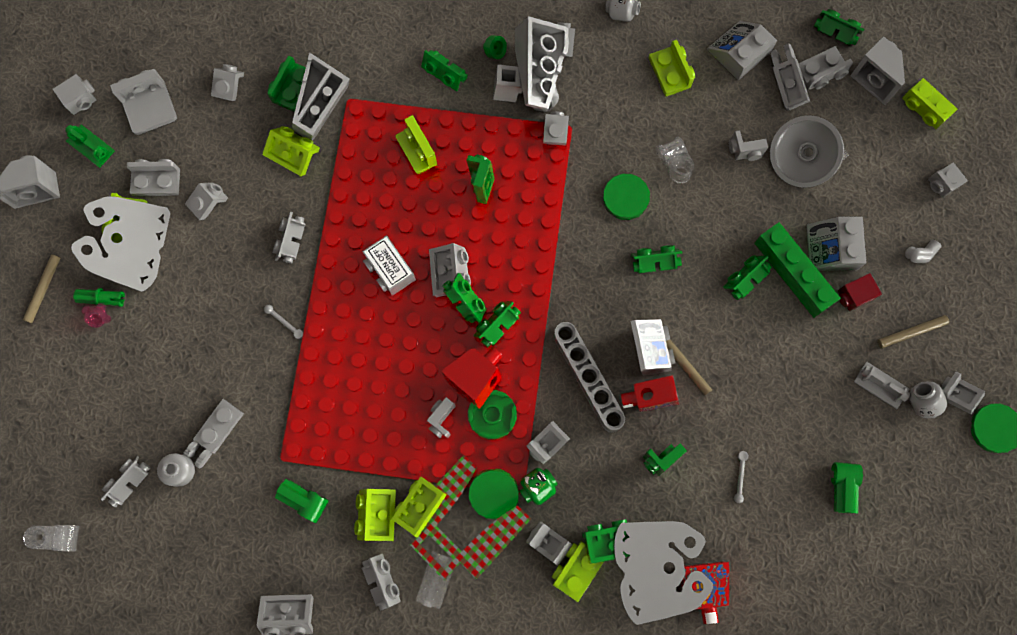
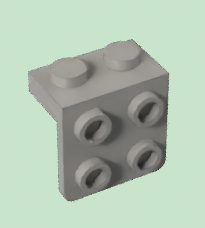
[110,69,177,135]

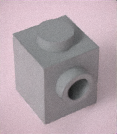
[493,65,523,102]
[53,74,96,115]

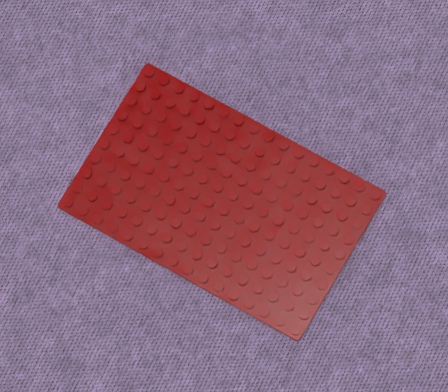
[280,99,572,494]

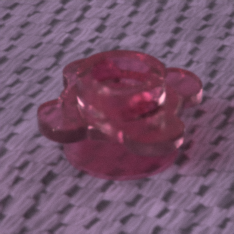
[82,304,111,328]

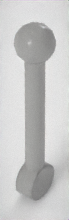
[264,305,303,339]
[734,451,748,503]

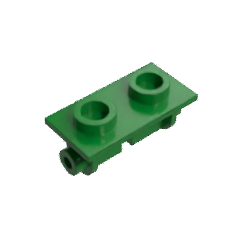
[814,9,865,46]
[421,50,468,92]
[65,124,115,168]
[631,245,682,273]
[723,255,772,300]
[442,273,486,323]
[473,301,521,348]

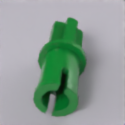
[73,288,125,307]

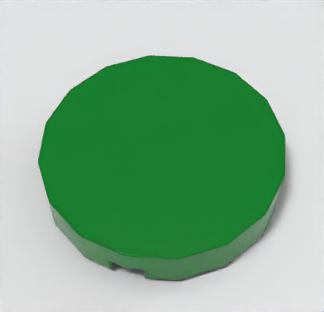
[603,174,650,220]
[468,390,517,440]
[971,404,1017,453]
[469,469,519,519]

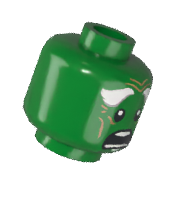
[519,468,558,505]

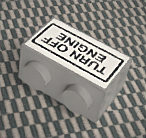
[363,236,416,296]

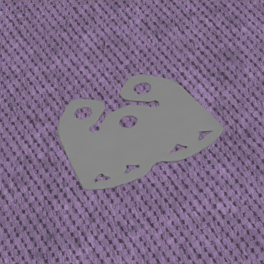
[71,196,170,292]
[615,521,713,625]

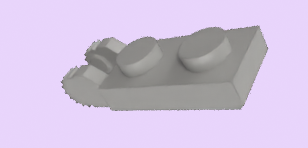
[770,43,810,111]
[183,399,244,469]

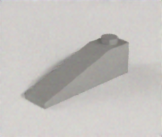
[515,16,569,110]

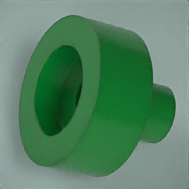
[483,35,507,59]

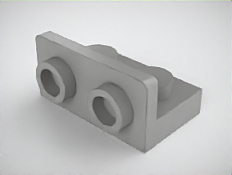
[799,46,853,91]
[127,159,180,196]
[429,243,471,297]
[257,594,314,635]

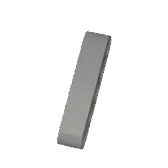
[554,322,625,432]

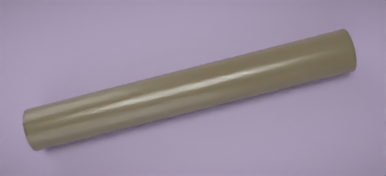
[23,254,61,323]
[877,315,949,349]
[666,339,712,395]

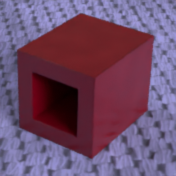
[838,273,882,312]

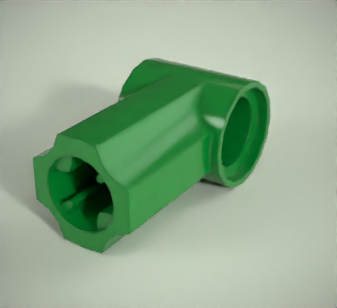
[831,462,863,514]
[275,479,329,523]

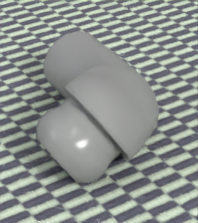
[905,240,941,263]

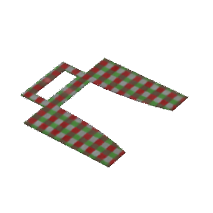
[410,455,531,580]

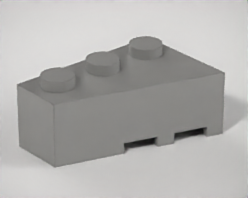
[292,52,350,141]

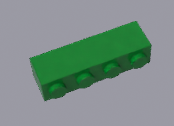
[754,222,841,318]

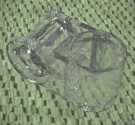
[656,137,694,184]
[23,525,80,552]

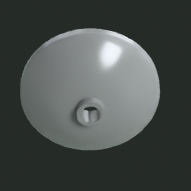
[770,116,844,187]

